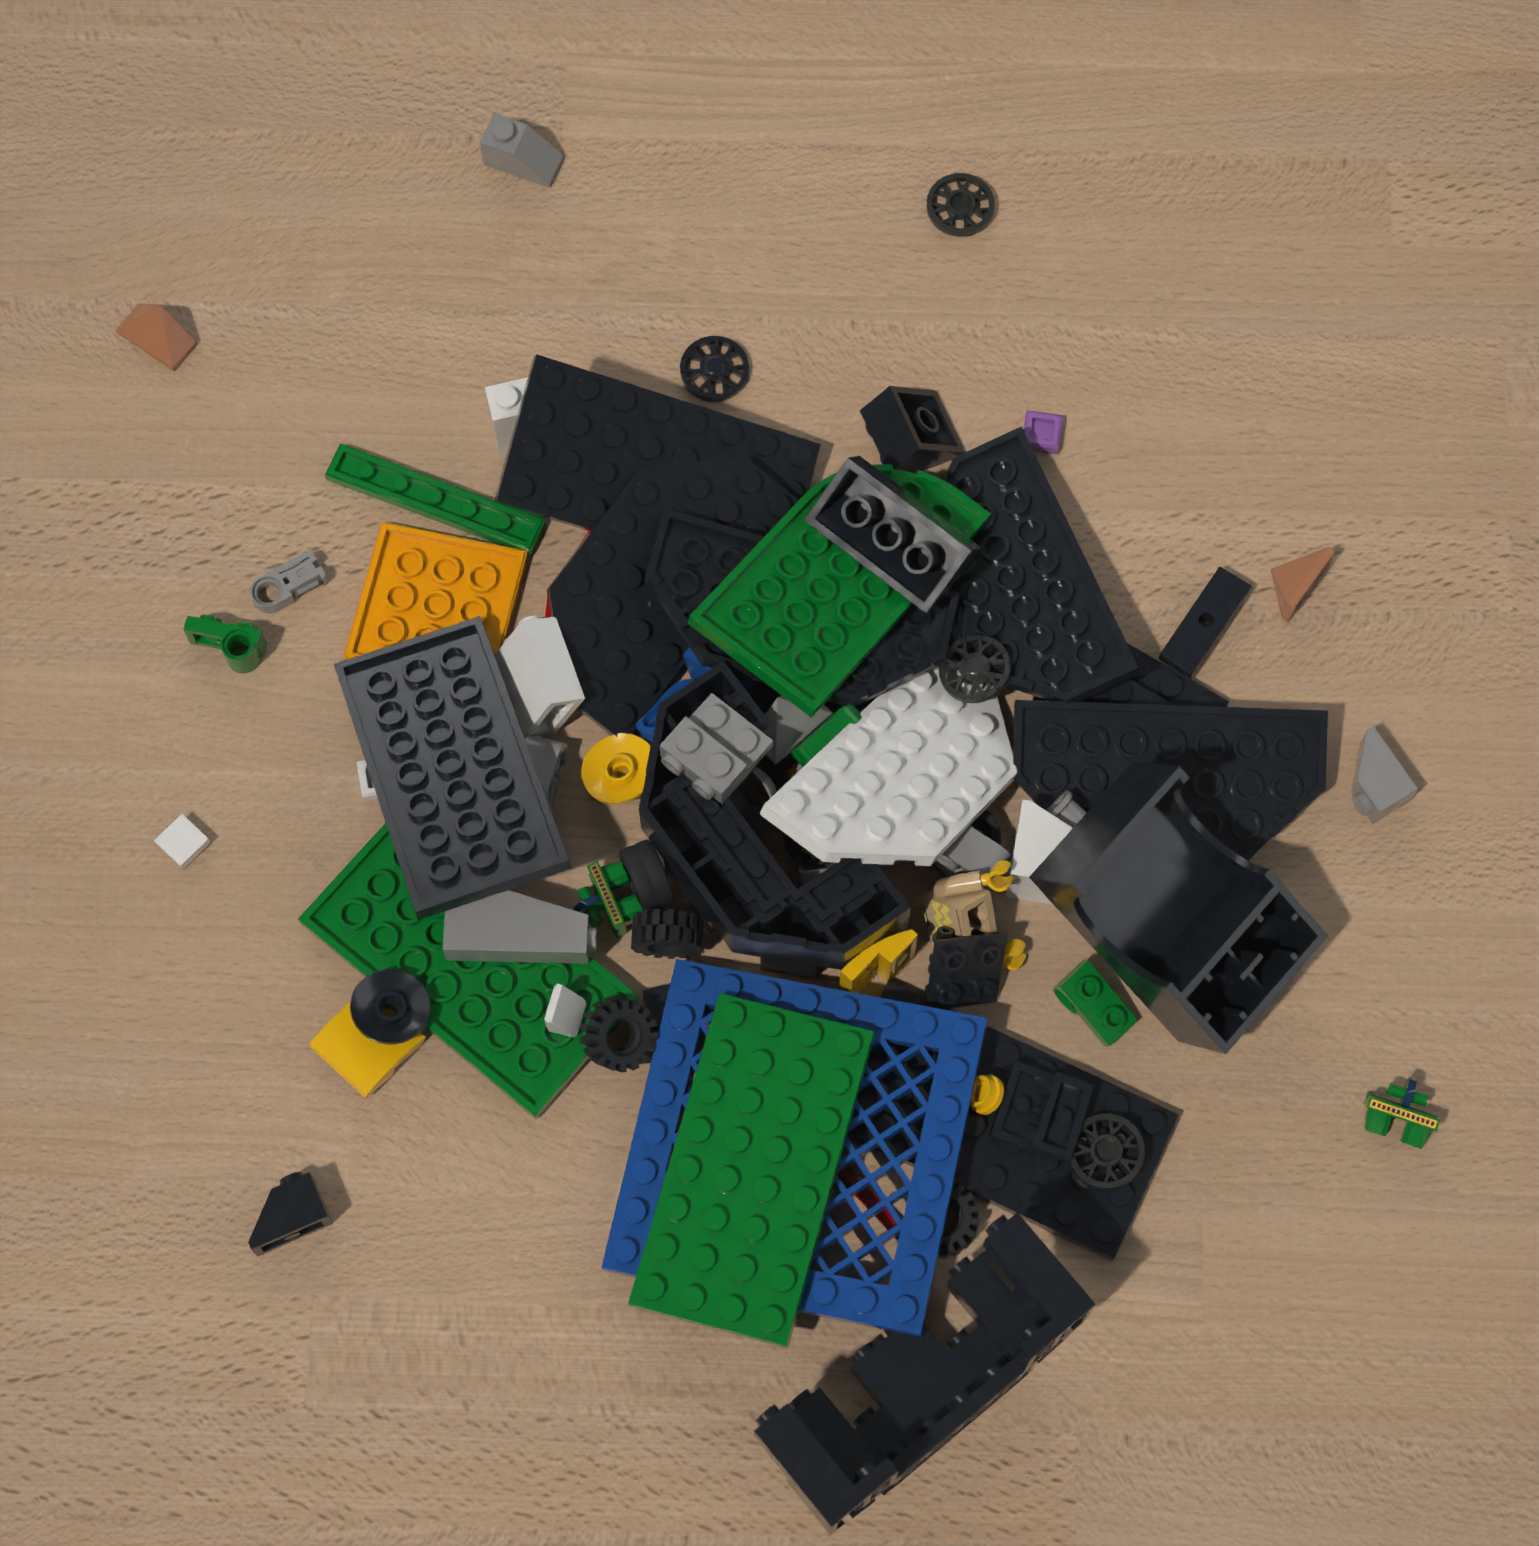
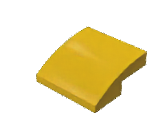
[839,929,918,993]
[309,1002,426,1099]

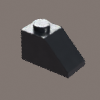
[248,1172,333,1257]

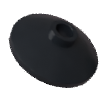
[350,970,430,1045]

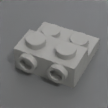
[660,693,773,804]

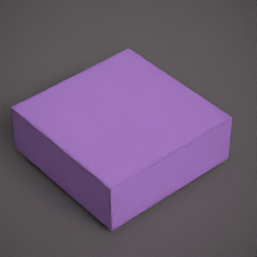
[1023,410,1063,455]

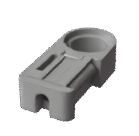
[250,551,328,614]

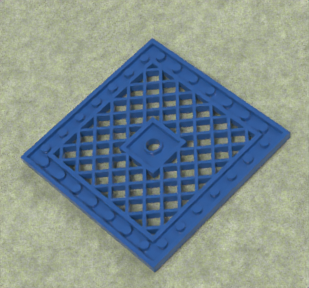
[601,959,988,1338]

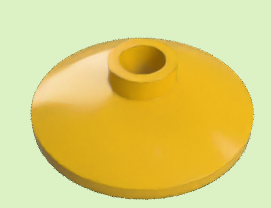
[581,733,650,804]

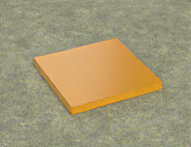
[343,522,528,660]

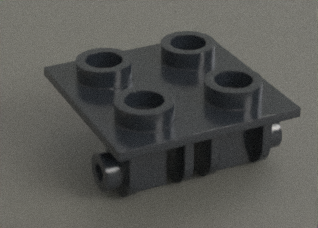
[924,926,1007,1009]

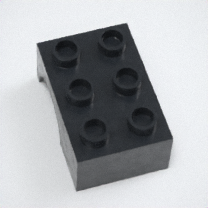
[1029,762,1328,1054]

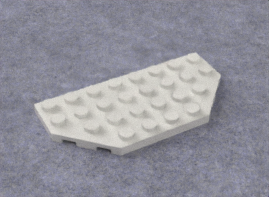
[760,656,1017,866]

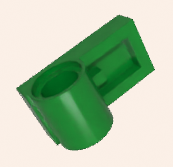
[183,614,267,673]
[1053,960,1137,1047]

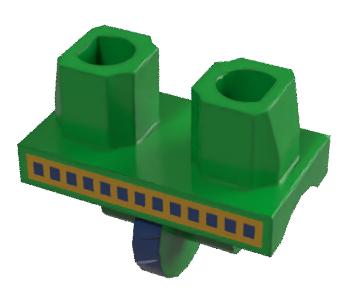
[573,860,642,938]
[1363,1077,1440,1149]

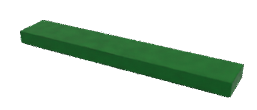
[325,443,546,557]

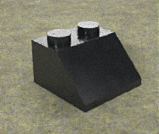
[860,386,965,474]

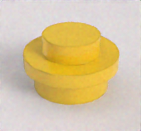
[971,1075,1004,1115]

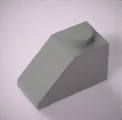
[480,113,564,188]
[1351,726,1418,824]

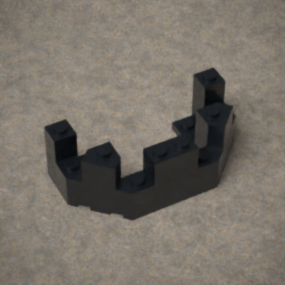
[639,661,911,978]
[754,1212,1096,1535]

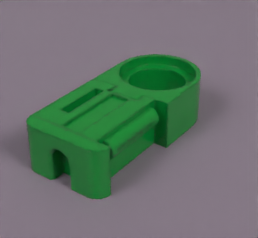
[790,703,862,767]

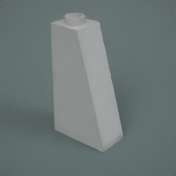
[443,890,597,964]

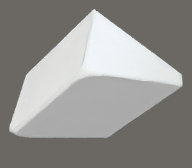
[544,984,586,1038]

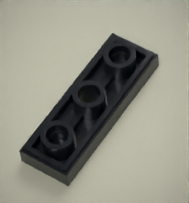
[1158,566,1252,679]

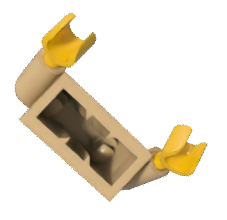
[915,860,1026,970]

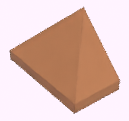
[116,303,197,371]
[1271,547,1335,622]

